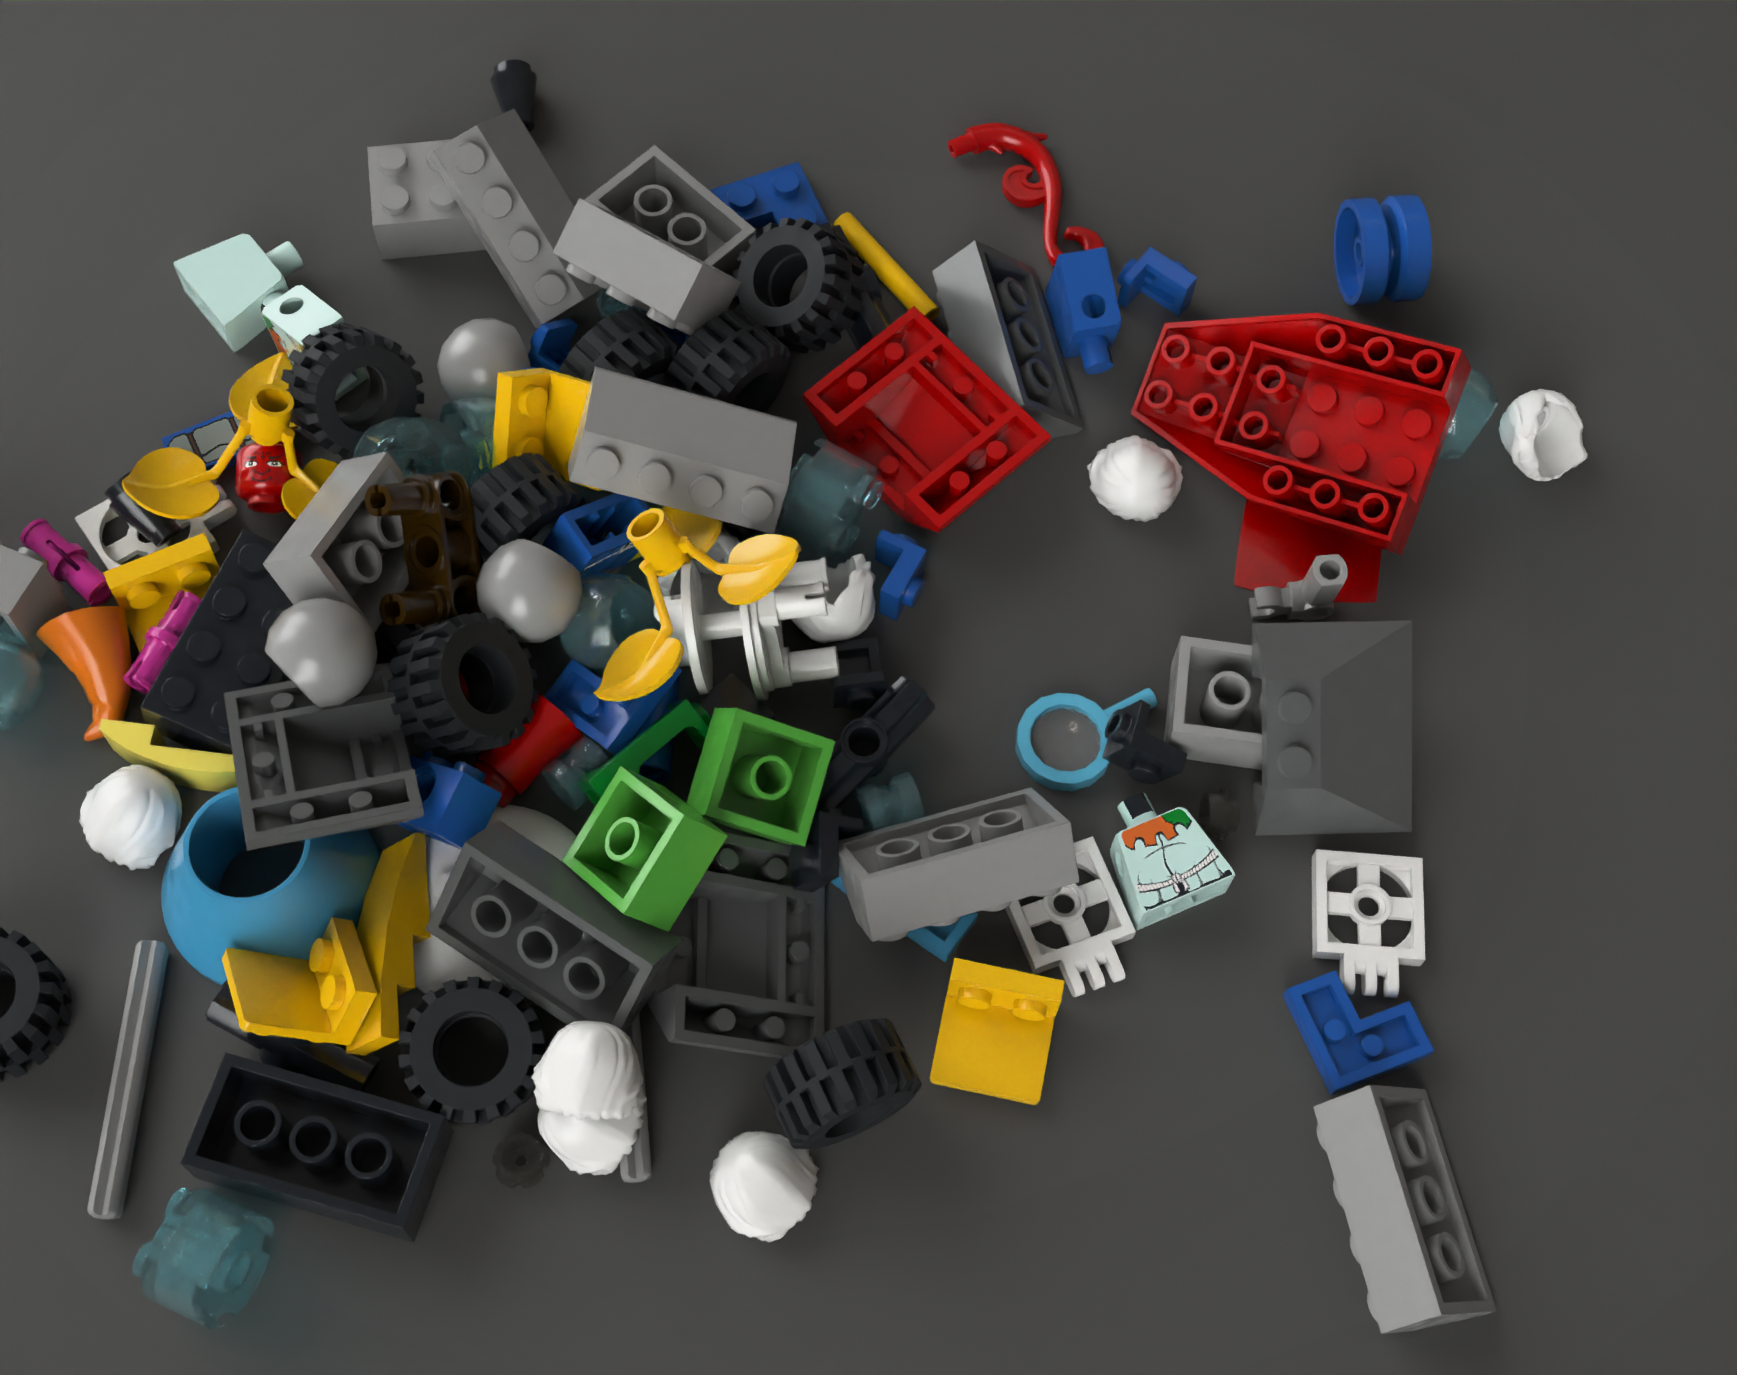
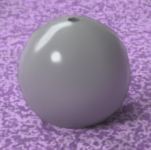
[437,318,531,417]
[476,539,583,643]
[264,597,378,708]

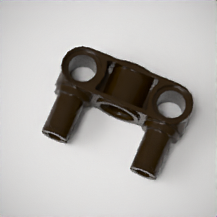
[365,470,482,627]

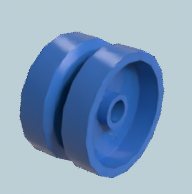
[1333,194,1432,306]

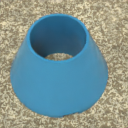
[161,787,380,985]

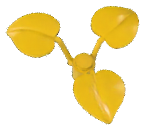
[122,352,339,520]
[594,506,802,701]

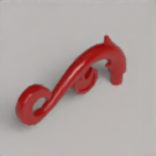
[947,122,1105,268]

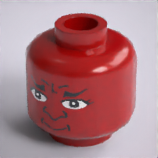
[235,441,304,514]

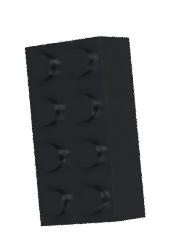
[140,529,293,755]
[180,1052,454,1242]

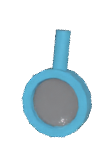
[1015,688,1158,792]

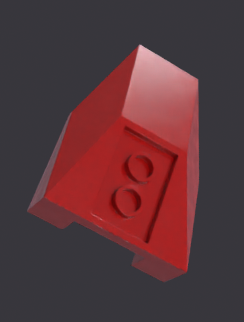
[1130,312,1471,556]

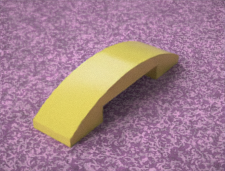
[99,719,237,792]

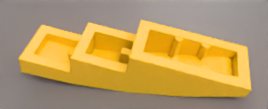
[346,832,431,1056]

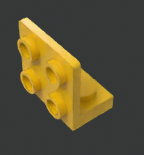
[491,368,602,491]
[103,533,220,653]
[222,917,377,1046]
[930,958,1065,1105]

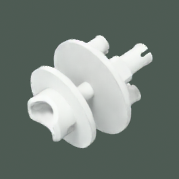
[653,543,840,700]

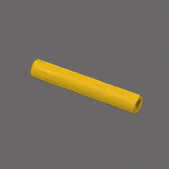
[833,212,940,322]

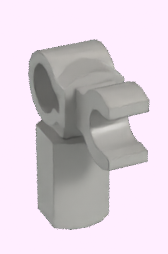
[1249,554,1348,621]

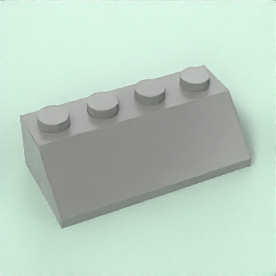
[430,109,603,329]
[568,367,797,534]
[839,787,1080,942]
[1313,1085,1497,1334]

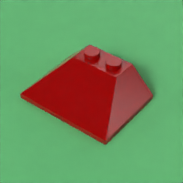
[803,306,1051,533]

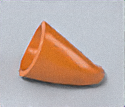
[36,606,132,741]

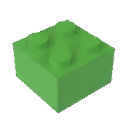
[686,708,835,846]
[562,766,728,932]

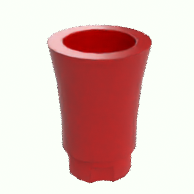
[472,693,583,808]

